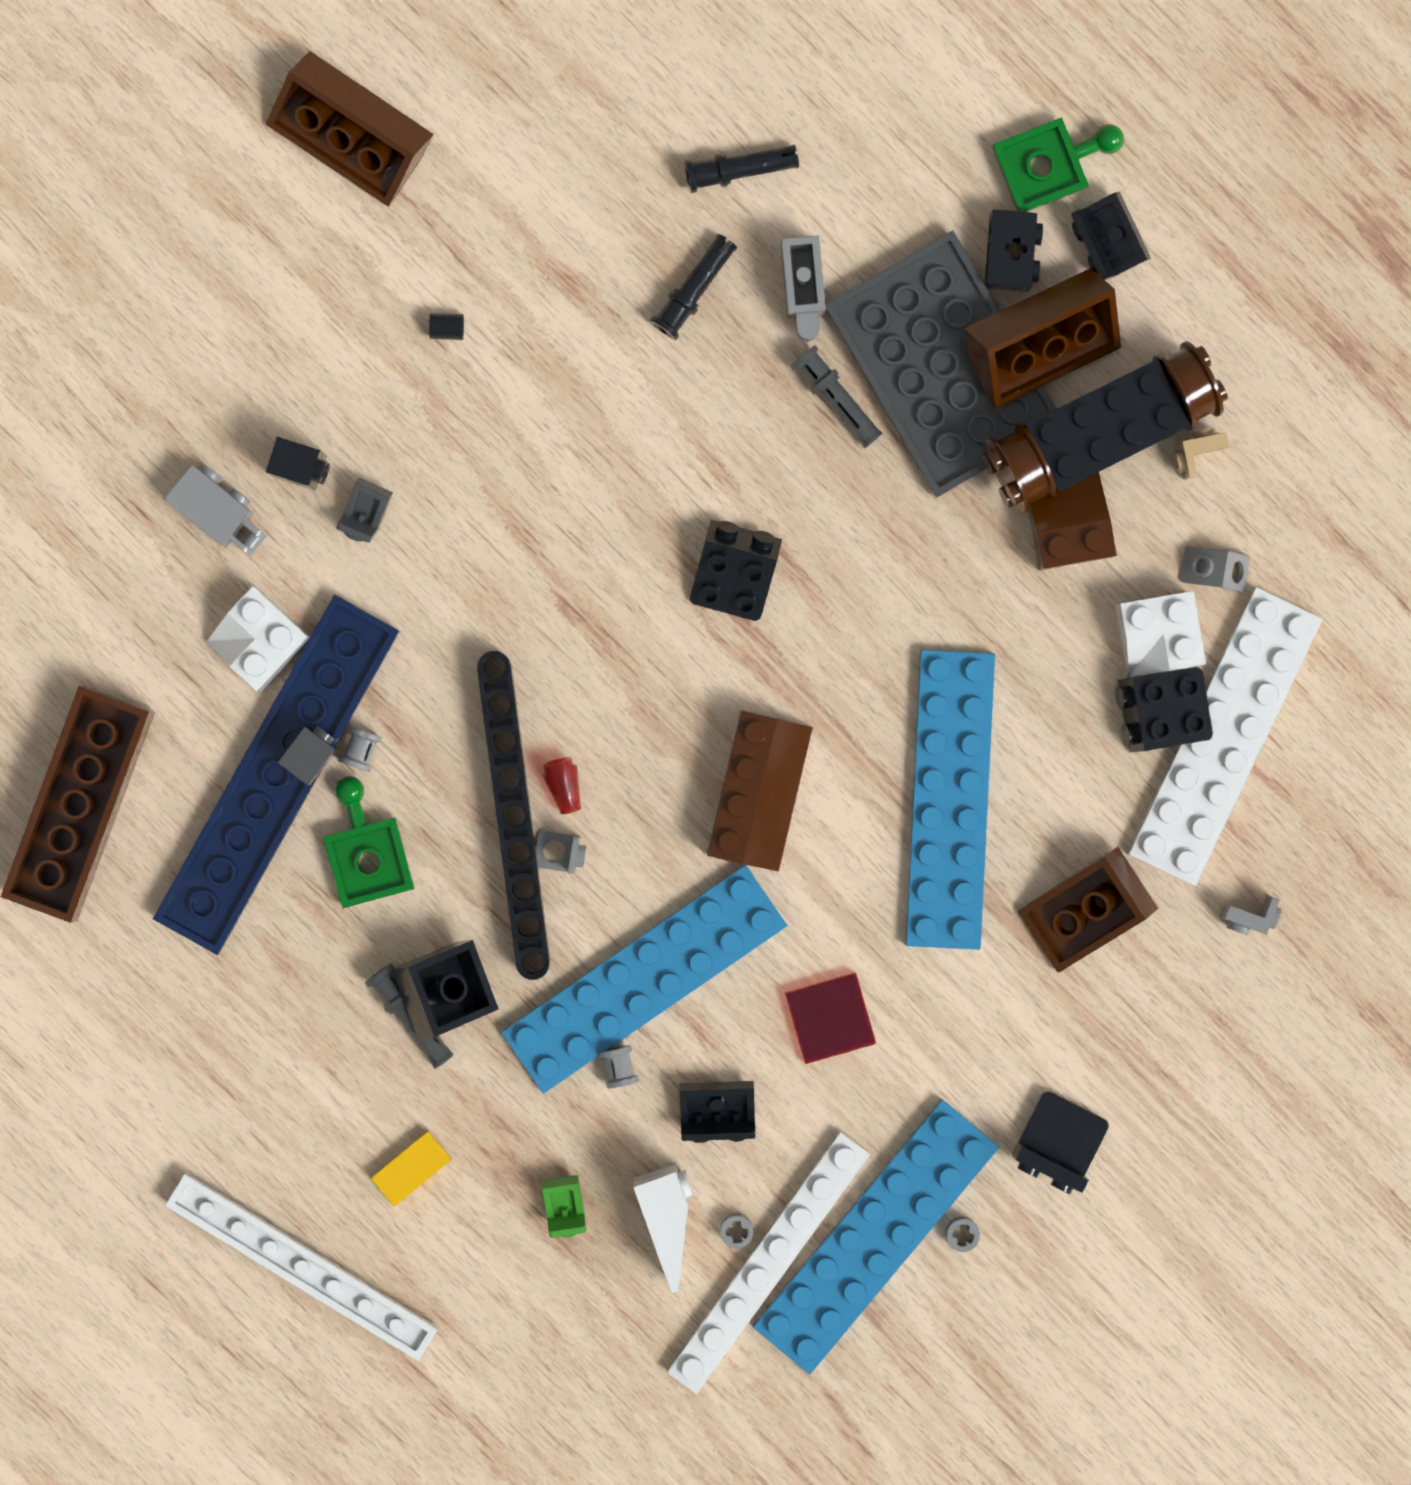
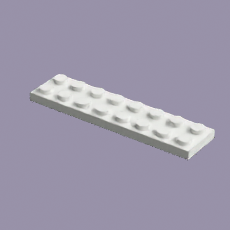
[1127,587,1323,886]

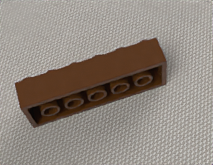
[0,686,155,923]

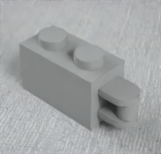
[780,235,826,342]
[164,465,267,556]

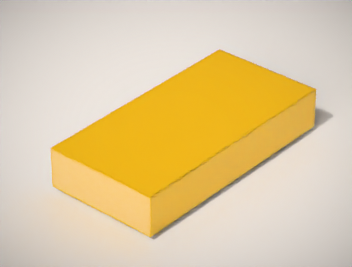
[371,1130,452,1207]

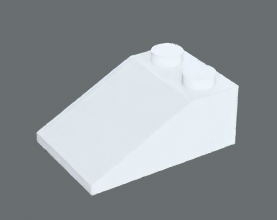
[633,1163,693,1294]

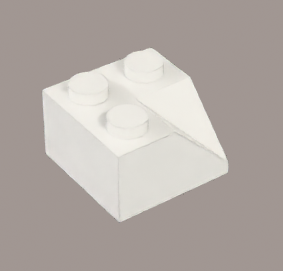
[206,586,311,692]
[1115,591,1206,678]

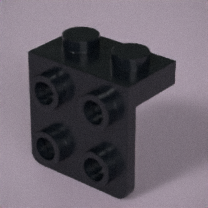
[690,520,782,621]
[1115,667,1213,753]
[1012,1091,1109,1194]

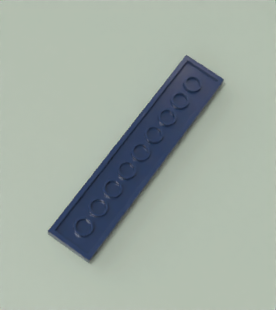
[153,594,400,955]

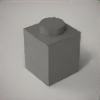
[278,725,338,785]

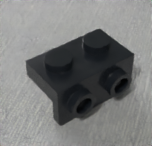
[1071,191,1151,280]
[679,1081,756,1143]

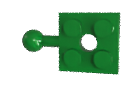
[992,117,1124,212]
[323,776,415,909]

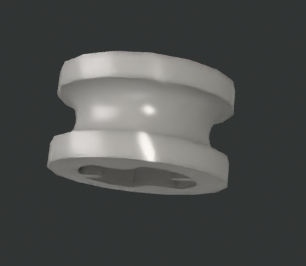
[720,1213,754,1249]
[945,1217,980,1252]

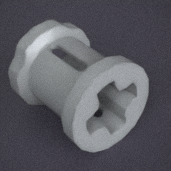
[338,727,381,772]
[599,1045,639,1089]

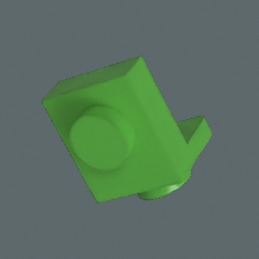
[541,1175,586,1238]

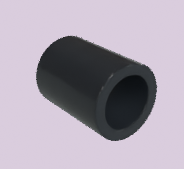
[429,313,464,340]

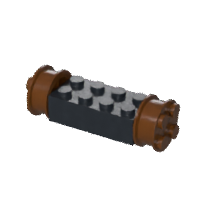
[982,341,1228,513]

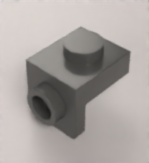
[336,478,393,543]

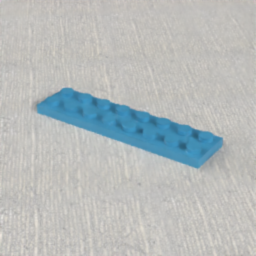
[906,650,995,950]
[501,865,788,1094]
[753,1099,1000,1375]

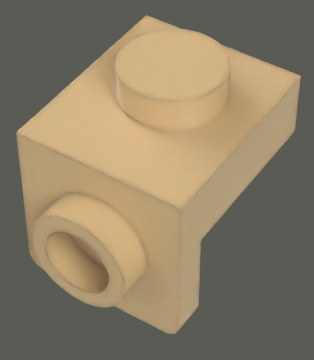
[1174,428,1229,480]

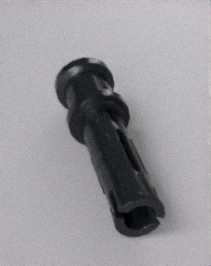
[684,144,799,193]
[649,234,737,340]

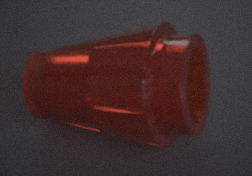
[542,757,582,814]

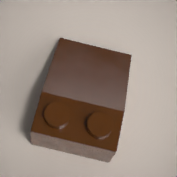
[1028,472,1117,571]
[1017,846,1158,973]

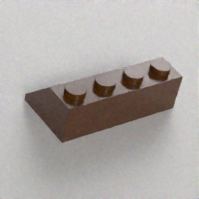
[266,51,434,207]
[964,268,1121,408]
[707,710,813,871]

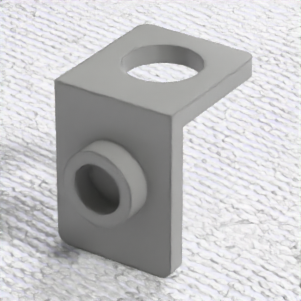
[1180,546,1250,592]
[536,831,586,874]

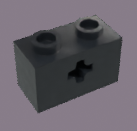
[984,209,1043,292]
[266,437,330,491]

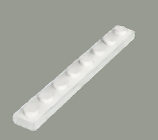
[667,1131,870,1394]
[165,1172,439,1361]

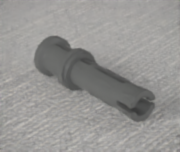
[790,345,883,449]
[365,963,454,1069]

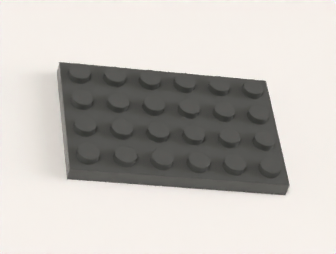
[825,230,1057,498]

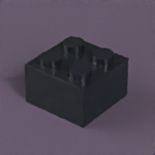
[392,940,499,1038]

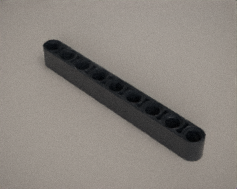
[477,651,551,980]

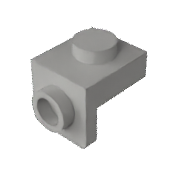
[1220,896,1281,936]

